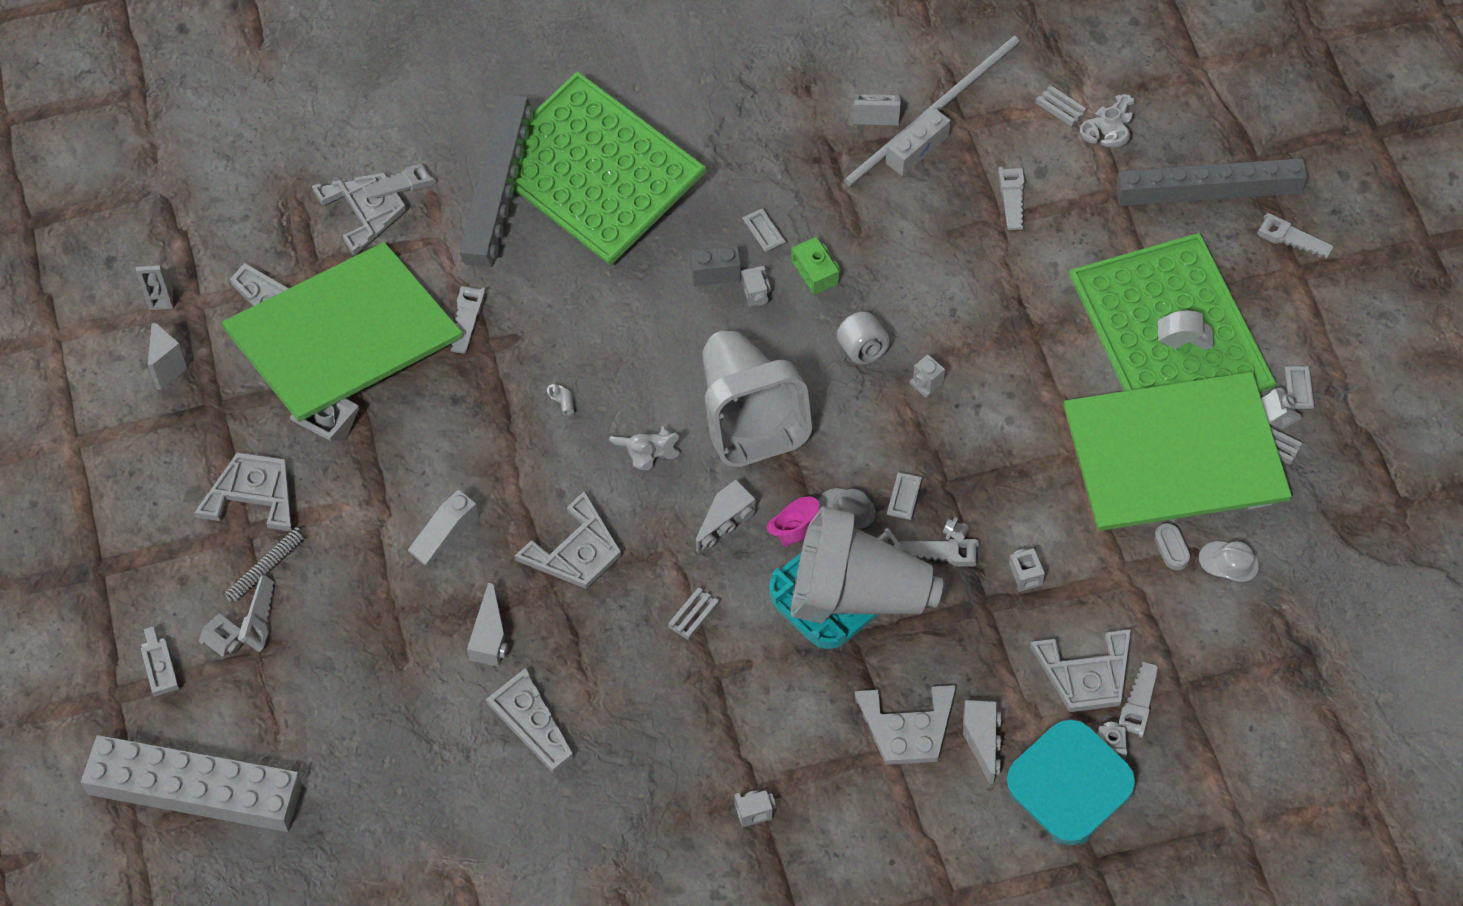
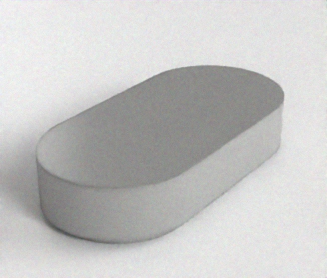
[1154,523,1190,570]

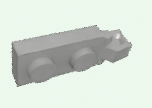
[141,627,179,697]

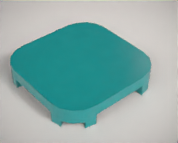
[769,553,880,649]
[1007,720,1135,846]

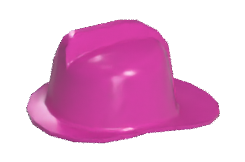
[767,496,820,547]

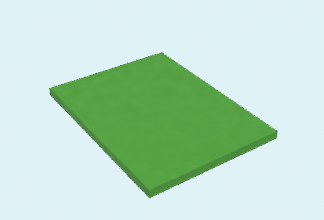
[481,71,707,266]
[1069,233,1276,393]
[222,242,462,422]
[1063,372,1292,531]

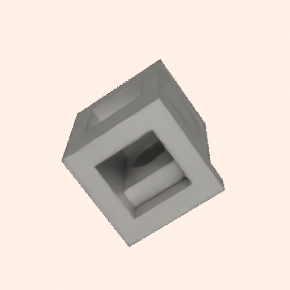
[741,266,770,307]
[909,355,945,398]
[1261,388,1302,429]
[1009,548,1045,592]
[199,613,241,657]
[1097,722,1127,761]
[734,790,776,828]

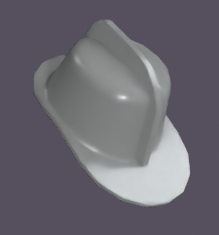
[818,488,876,529]
[1199,541,1259,582]

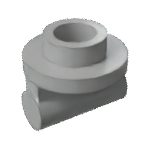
[943,516,969,542]

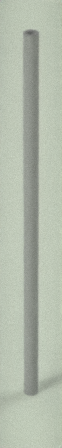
[844,36,1020,187]

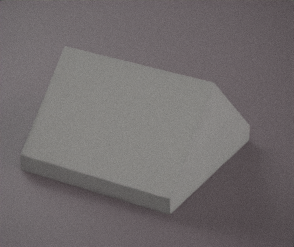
[853,94,900,125]
[148,323,187,390]
[290,399,359,441]

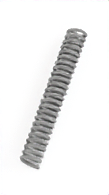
[226,527,304,602]

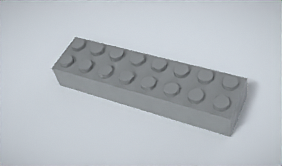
[81,735,302,832]

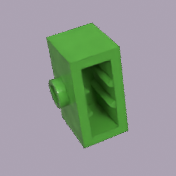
[791,237,840,295]

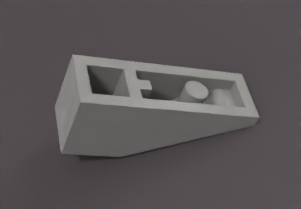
[136,265,174,310]
[408,489,479,566]
[467,583,508,667]

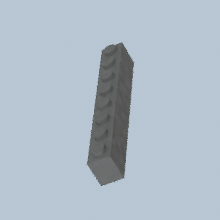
[459,94,534,267]
[1116,158,1307,206]

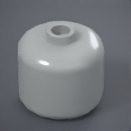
[837,311,890,365]

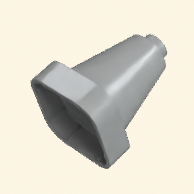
[702,331,812,467]
[791,506,943,624]

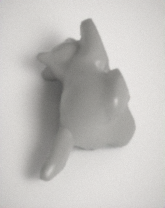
[609,426,680,471]

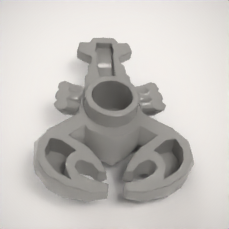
[1079,94,1135,148]

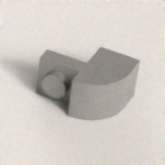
[1158,311,1213,350]

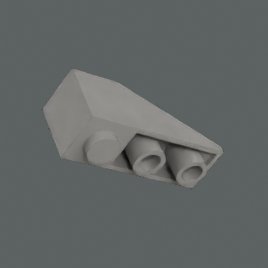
[696,480,755,554]
[963,700,1001,784]

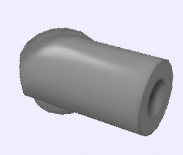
[547,384,574,416]

